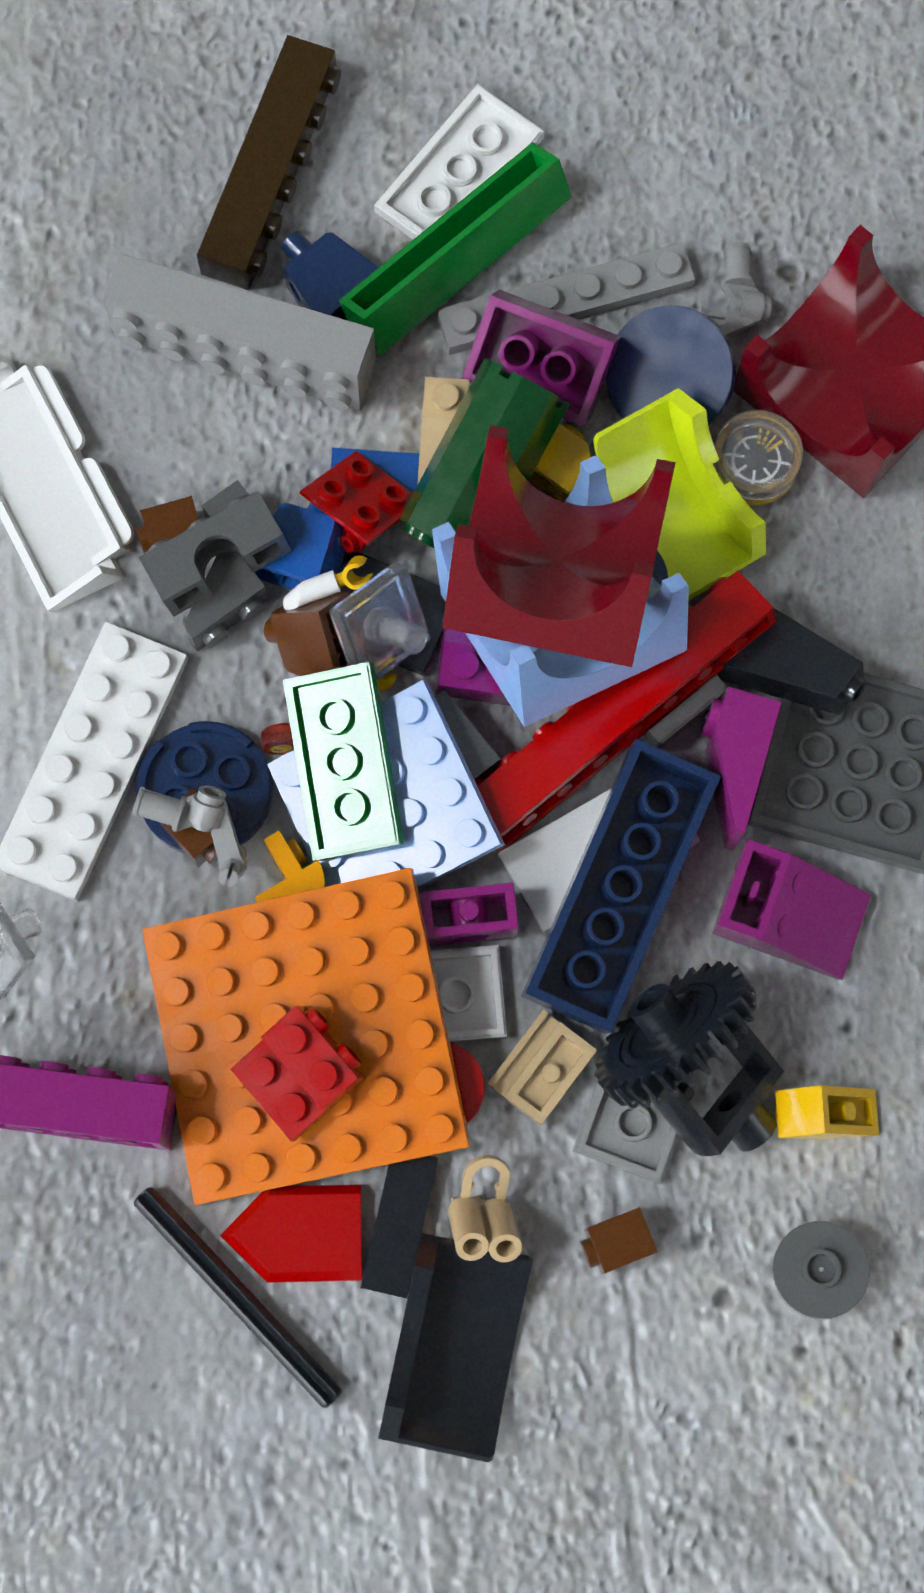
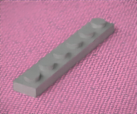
[437,242,695,355]

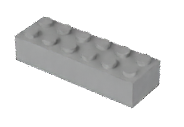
[103,253,376,411]

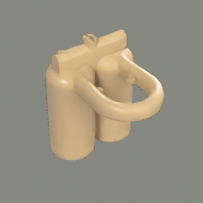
[448,1155,522,1263]

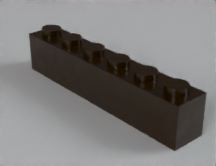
[197,35,341,290]

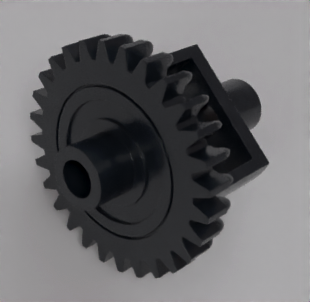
[594,961,785,1156]

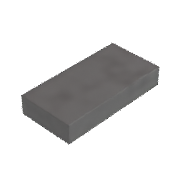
[643,675,727,749]

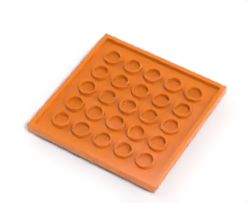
[142,867,471,1206]

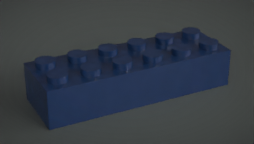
[521,738,721,1034]

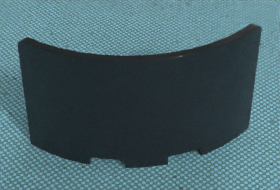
[378,1233,532,1462]

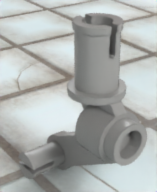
[707,242,772,337]
[132,785,247,887]

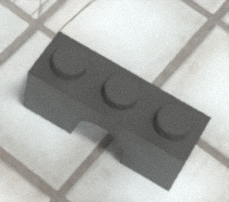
[139,491,291,617]

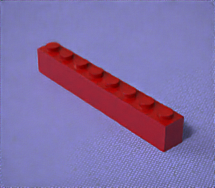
[475,570,777,853]

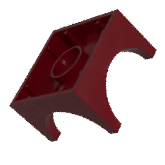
[734,224,924,499]
[442,425,676,667]

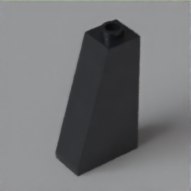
[713,608,866,715]

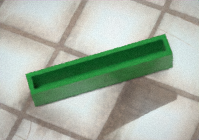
[339,142,572,356]

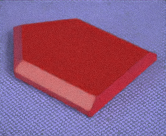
[220,1185,362,1283]

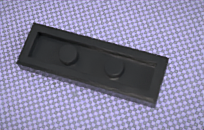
[360,1156,438,1299]

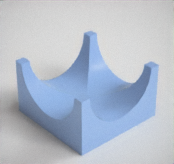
[432,455,689,727]

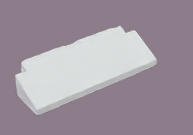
[0,355,134,612]

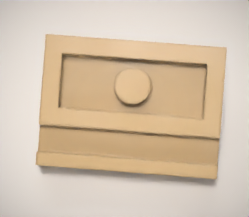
[487,1009,597,1126]

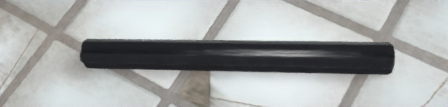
[133,1187,342,1408]

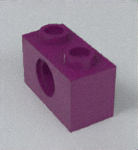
[420,883,519,946]

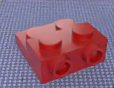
[230,1005,366,1142]

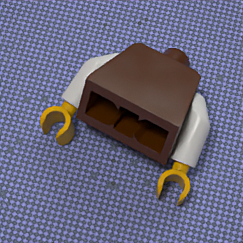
[264,556,397,691]

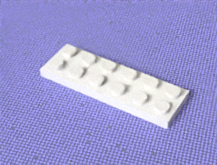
[0,622,189,902]

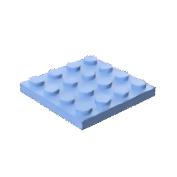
[267,680,505,890]

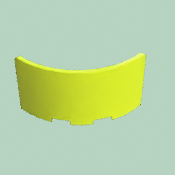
[593,388,766,601]

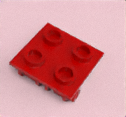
[299,451,413,553]

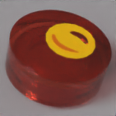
[261,723,294,755]

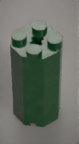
[400,359,570,549]

